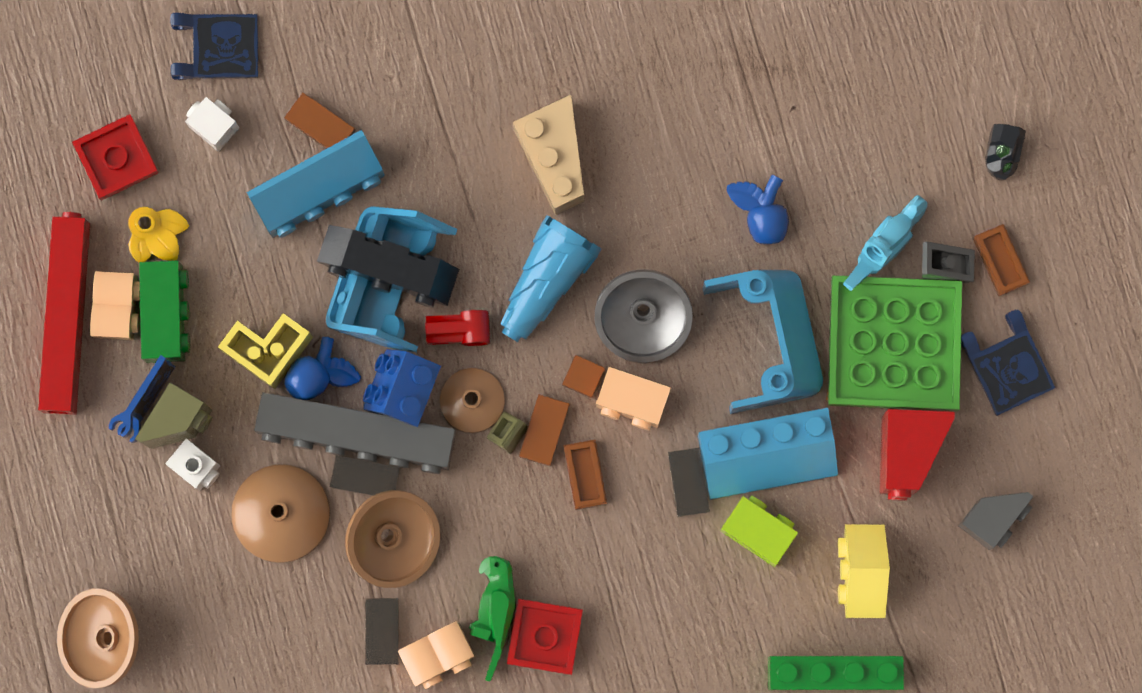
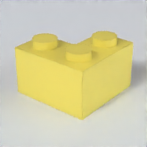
[218,313,313,390]
[838,524,890,618]

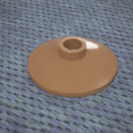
[440,368,505,433]

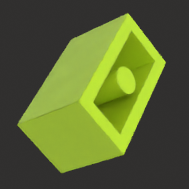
[720,495,798,567]

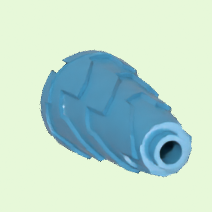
[501,215,602,342]

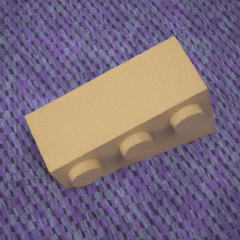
[513,95,584,215]

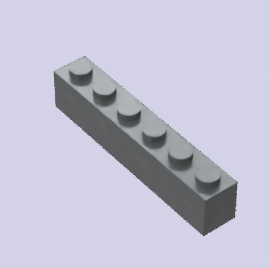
[254,392,456,474]

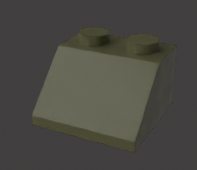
[135,383,213,449]

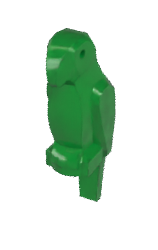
[469,556,516,682]

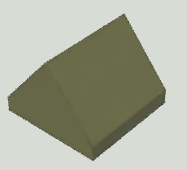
[487,411,528,455]

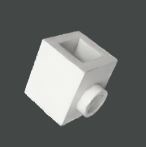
[185,97,239,152]
[165,439,220,491]

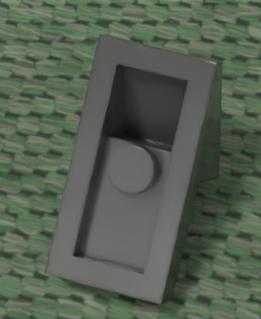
[922,242,975,283]

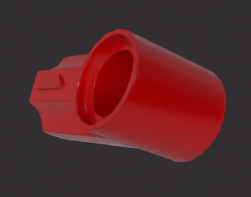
[425,310,490,346]

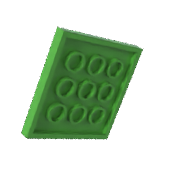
[828,275,962,411]

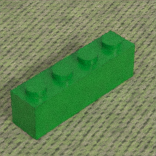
[768,656,904,690]

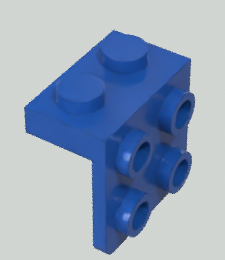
[363,349,441,427]

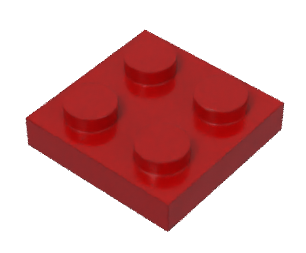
[72,114,159,201]
[507,599,583,675]

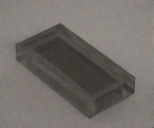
[667,447,710,518]
[329,455,401,496]
[365,598,399,665]

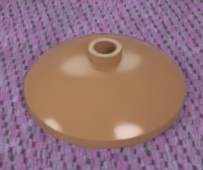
[232,465,330,563]
[345,490,440,588]
[57,588,139,688]

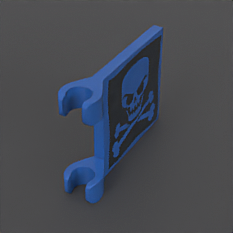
[109,355,176,443]

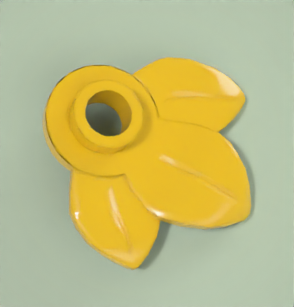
[128,207,189,263]

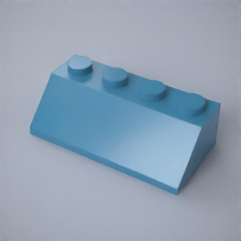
[246,130,385,238]
[697,408,838,500]

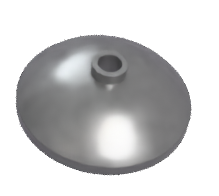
[595,269,693,363]

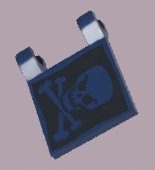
[170,13,258,80]
[961,310,1055,416]

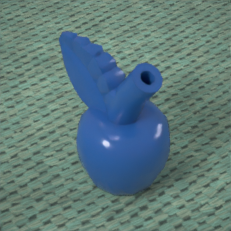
[726,174,789,244]
[284,337,361,401]

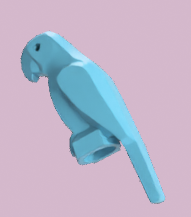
[843,195,928,291]

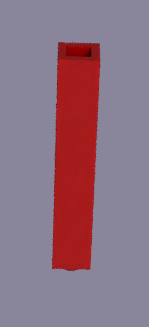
[38,212,90,415]

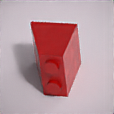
[880,409,955,501]

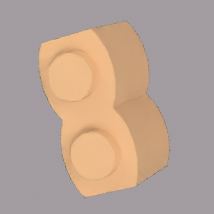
[90,271,140,340]
[398,621,476,689]

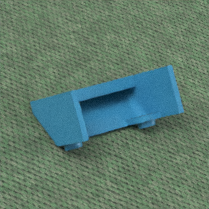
[326,206,458,352]
[703,270,823,414]

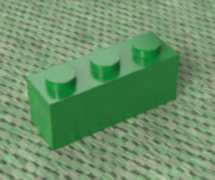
[139,261,190,363]

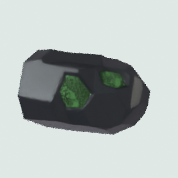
[985,124,1026,181]

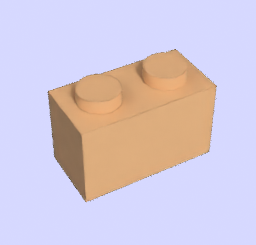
[596,367,671,431]

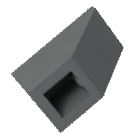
[958,492,1033,550]

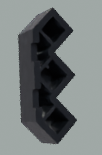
[317,225,460,308]

